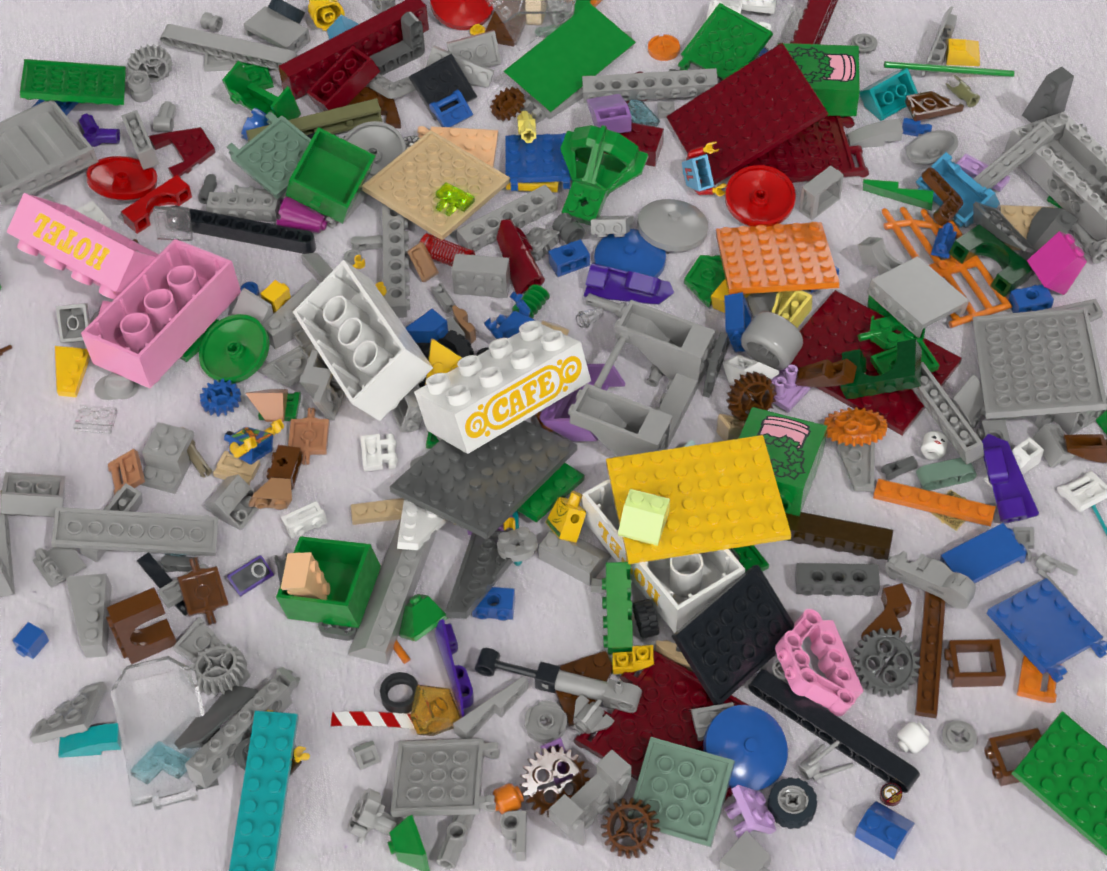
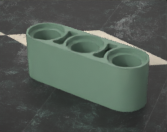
[916,457,977,491]

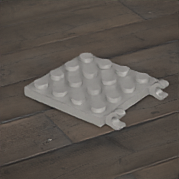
[391,738,500,817]

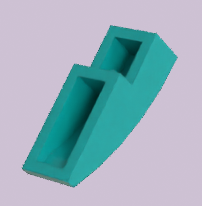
[58,723,123,758]

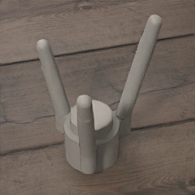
[1035,553,1078,600]
[799,741,854,781]

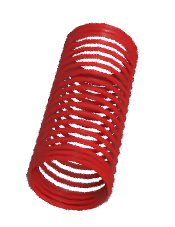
[419,233,475,267]

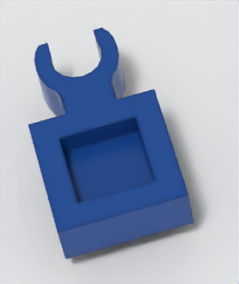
[902,118,932,137]

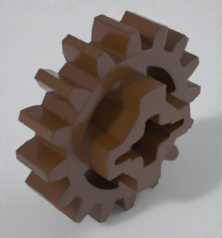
[490,87,526,121]

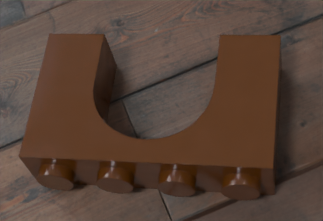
[106,587,177,665]

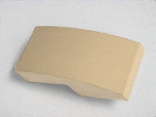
[655,640,693,671]

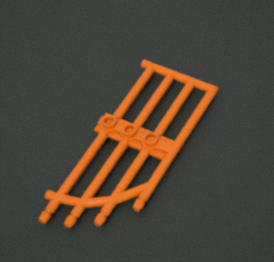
[882,207,1012,328]

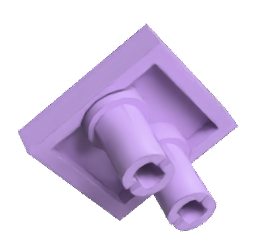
[771,365,811,413]
[725,785,777,838]

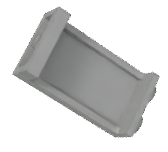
[244,6,310,53]

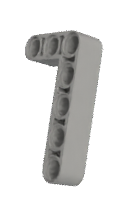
[0,513,15,597]

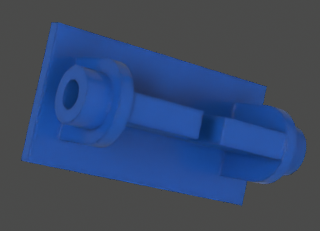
[931,222,957,259]

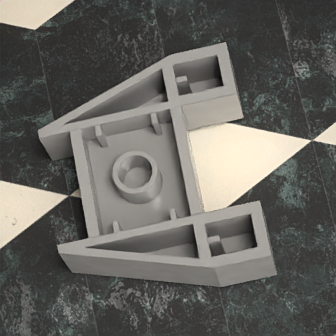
[549,750,631,846]

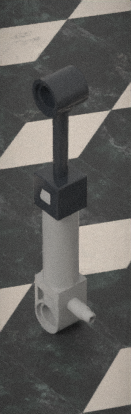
[474,648,642,713]

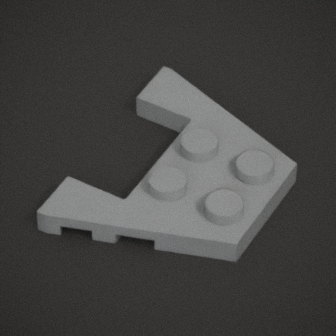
[258,329,315,387]

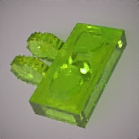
[436,182,475,216]

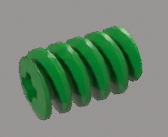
[512,284,550,319]

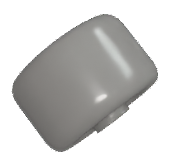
[741,311,803,370]

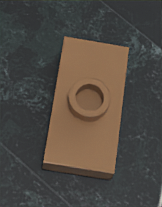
[407,242,439,282]

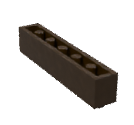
[785,512,894,560]

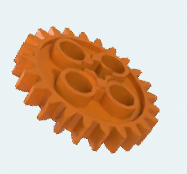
[824,407,887,447]

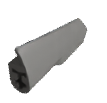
[922,6,957,77]

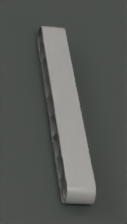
[160,24,298,70]

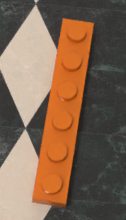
[873,479,996,527]

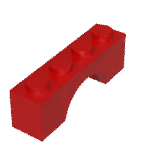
[121,175,192,234]

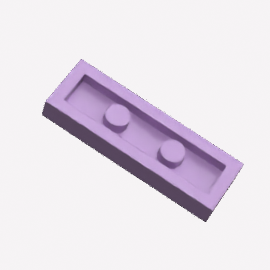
[956,154,1010,192]

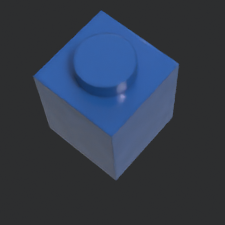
[12,622,49,659]

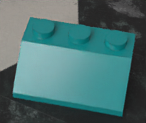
[859,68,918,121]

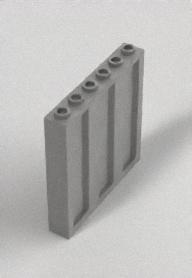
[0,100,98,207]

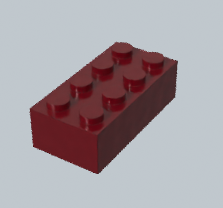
[306,46,380,111]
[604,122,664,167]

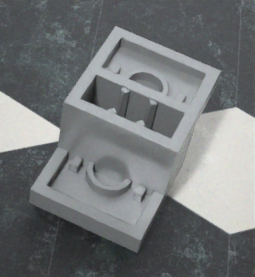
[300,349,345,420]
[1034,396,1107,435]
[141,422,194,494]

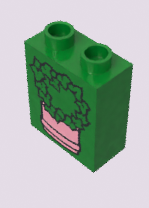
[778,43,860,116]
[738,407,828,516]

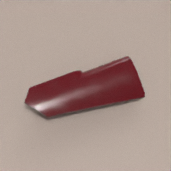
[496,219,545,295]

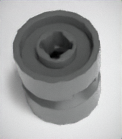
[552,213,585,244]

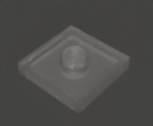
[153,206,193,241]

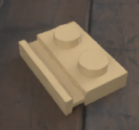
[213,451,261,486]

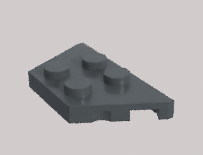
[702,332,730,398]

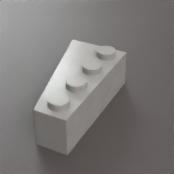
[262,278,319,350]
[66,573,112,658]

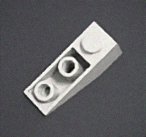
[984,437,1044,487]

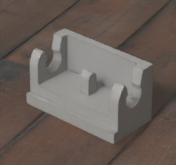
[1033,424,1075,468]

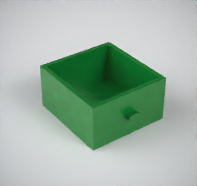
[285,127,376,224]
[276,536,381,628]

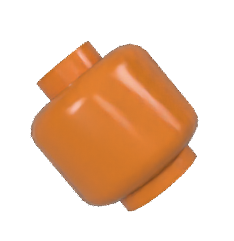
[493,783,524,815]

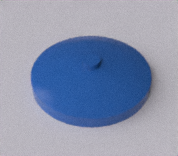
[594,229,666,278]
[703,705,788,791]

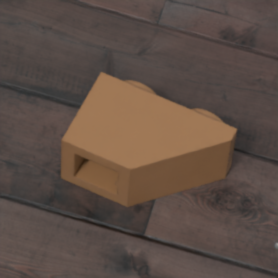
[249,478,292,510]

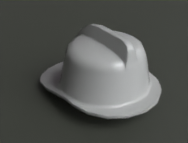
[94,372,139,400]

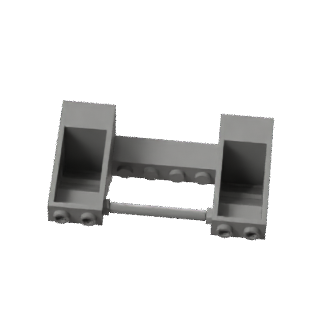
[568,300,715,457]

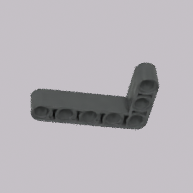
[370,12,425,75]

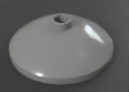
[906,130,958,165]

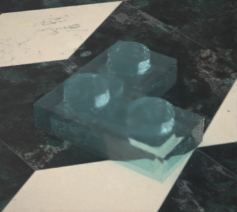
[628,99,660,126]
[130,741,190,785]

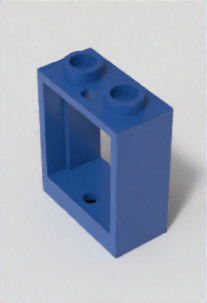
[725,292,752,352]

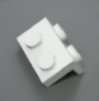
[281,501,327,539]

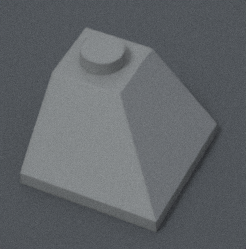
[56,303,90,343]

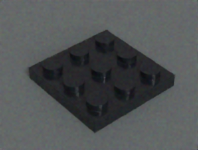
[409,53,477,121]

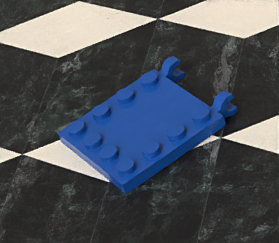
[986,578,1107,683]

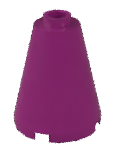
[276,197,328,233]

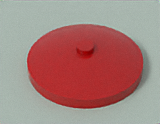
[430,0,494,30]
[86,156,157,200]
[725,165,796,227]

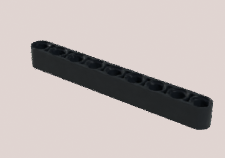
[166,206,316,254]
[748,669,920,793]

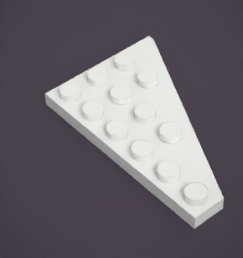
[397,499,446,550]

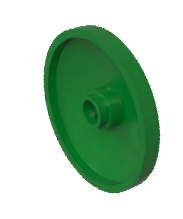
[199,314,270,384]

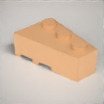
[281,552,330,600]

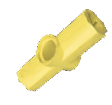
[517,111,536,143]

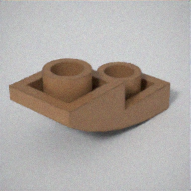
[452,305,476,344]

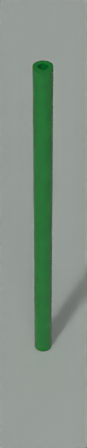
[884,61,1015,77]

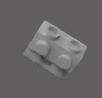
[591,216,634,237]

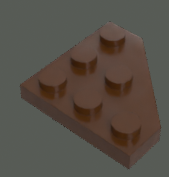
[556,651,613,727]

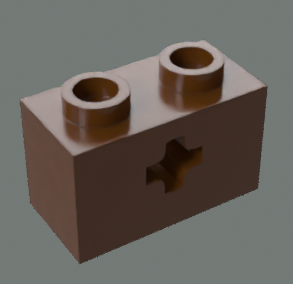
[266,445,302,490]

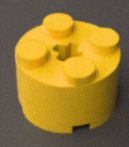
[308,0,345,31]

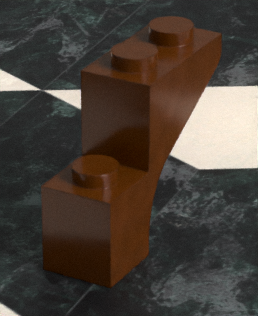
[859,583,912,648]

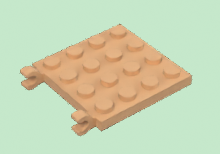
[418,126,498,168]

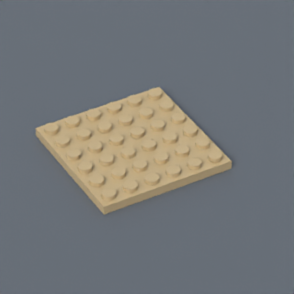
[362,130,510,240]

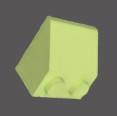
[618,489,670,546]

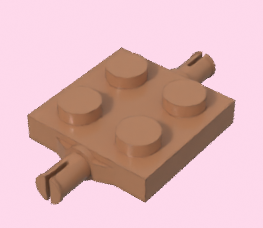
[288,408,330,465]

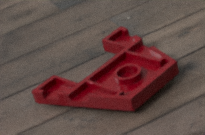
[148,127,216,177]

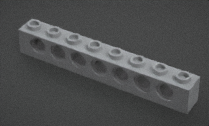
[582,68,718,103]
[382,203,410,318]

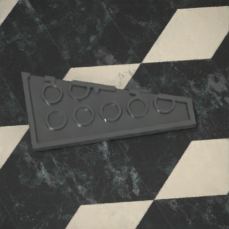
[445,531,520,619]

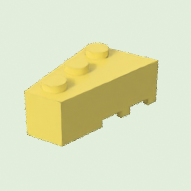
[772,290,813,328]

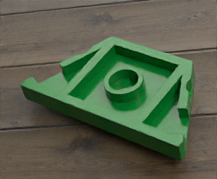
[684,255,725,307]

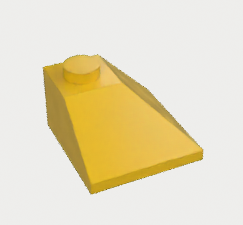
[945,39,980,66]

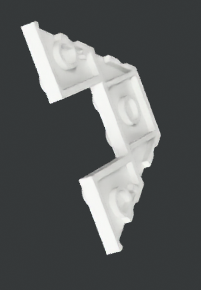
[706,0,777,47]

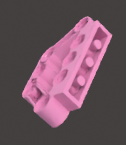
[775,609,864,716]

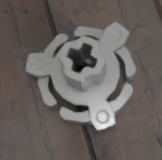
[347,788,398,844]

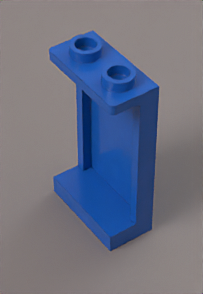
[940,523,1027,583]

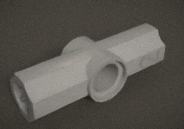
[437,814,476,870]

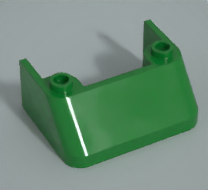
[222,61,301,120]

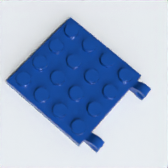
[505,133,572,191]

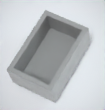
[452,254,511,298]

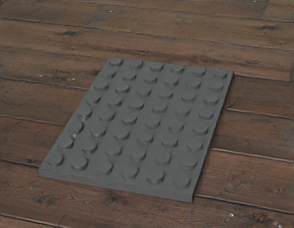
[390,420,577,539]

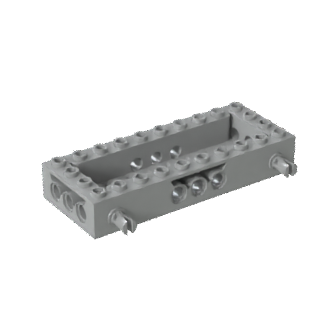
[1002,112,1107,253]

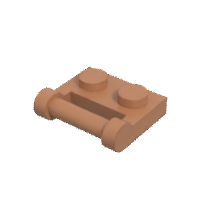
[108,449,145,495]

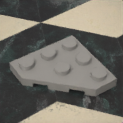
[30,682,107,744]

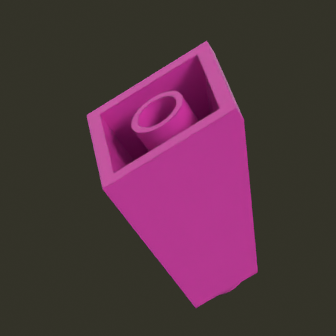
[1027,231,1087,295]

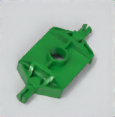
[858,315,925,350]

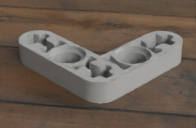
[367,74,416,99]

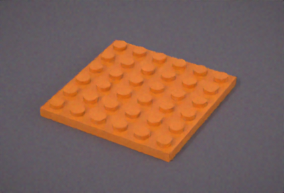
[716,222,840,295]

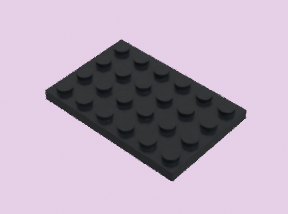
[672,564,794,705]

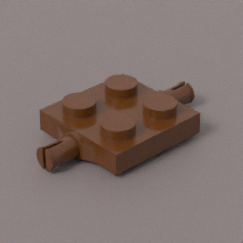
[177,557,229,625]

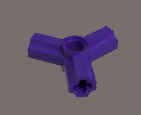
[79,113,120,147]

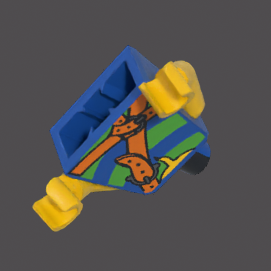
[224,419,284,465]

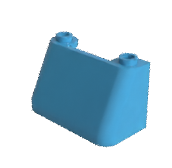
[916,152,1000,228]

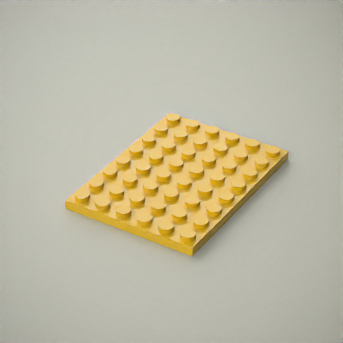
[606,435,791,564]

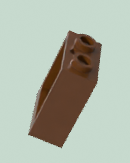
[944,639,1006,687]
[984,728,1041,786]

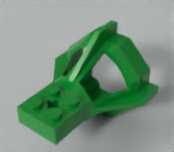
[560,125,648,226]

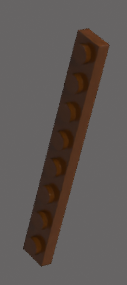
[915,591,945,719]

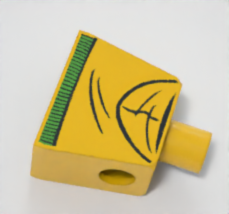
[545,491,586,543]

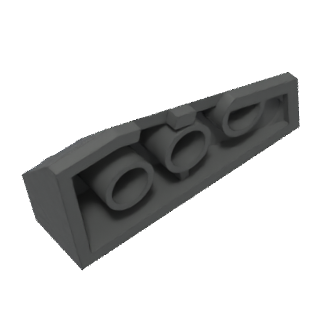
[1021,207,1078,276]

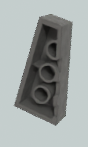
[1022,66,1074,123]

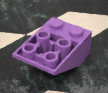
[586,94,631,133]

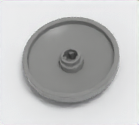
[344,121,407,168]
[637,199,708,252]

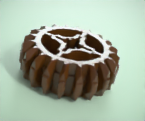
[726,371,777,422]
[601,798,661,859]

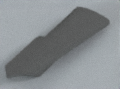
[174,686,258,750]

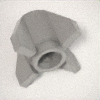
[573,694,615,734]

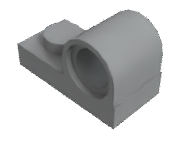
[500,811,527,861]

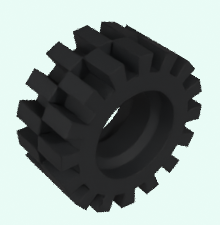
[633,599,659,639]

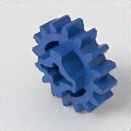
[200,379,241,417]

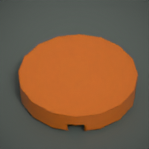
[648,34,680,61]

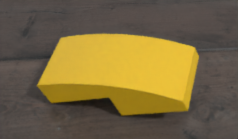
[613,645,654,675]

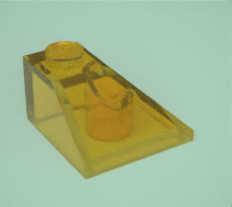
[410,685,461,736]

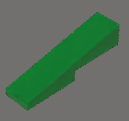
[863,179,934,211]

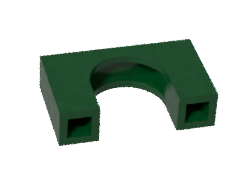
[949,224,1033,297]
[841,339,922,399]

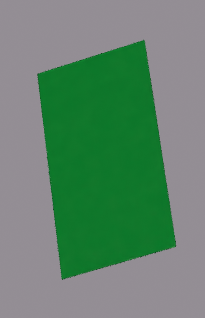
[503,3,636,112]

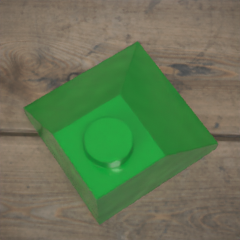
[399,594,448,642]
[387,815,430,871]

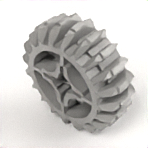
[127,44,173,83]
[190,643,247,696]

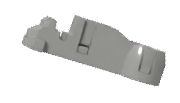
[885,551,976,609]

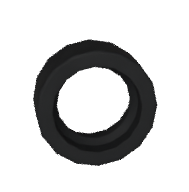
[380,672,421,714]

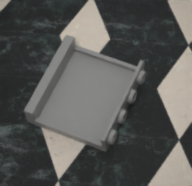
[867,256,969,338]

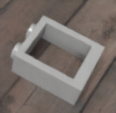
[799,166,844,220]
[391,384,423,432]

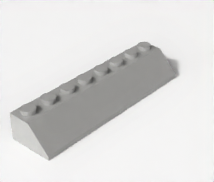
[348,519,437,665]

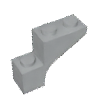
[858,237,903,275]

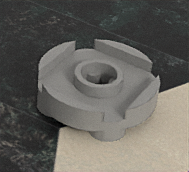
[497,527,538,562]
[525,701,567,743]

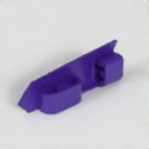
[583,263,674,304]
[982,434,1039,524]
[435,619,474,718]

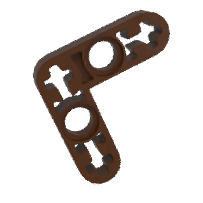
[922,167,963,226]

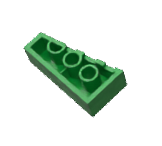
[602,562,633,655]

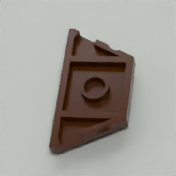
[905,91,964,121]

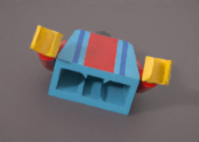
[682,142,727,196]

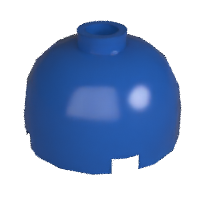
[241,108,269,141]

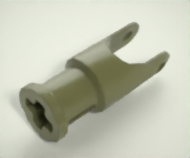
[945,75,980,107]

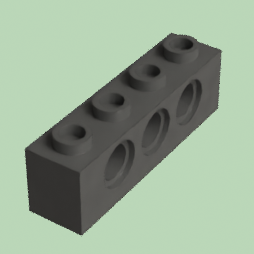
[795,563,880,597]

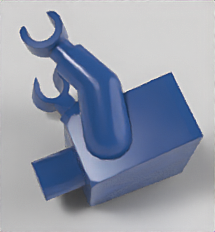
[484,291,536,339]

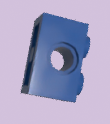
[548,239,590,277]
[1008,284,1054,313]
[472,587,516,621]

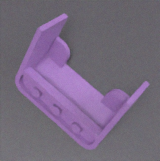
[540,364,626,441]

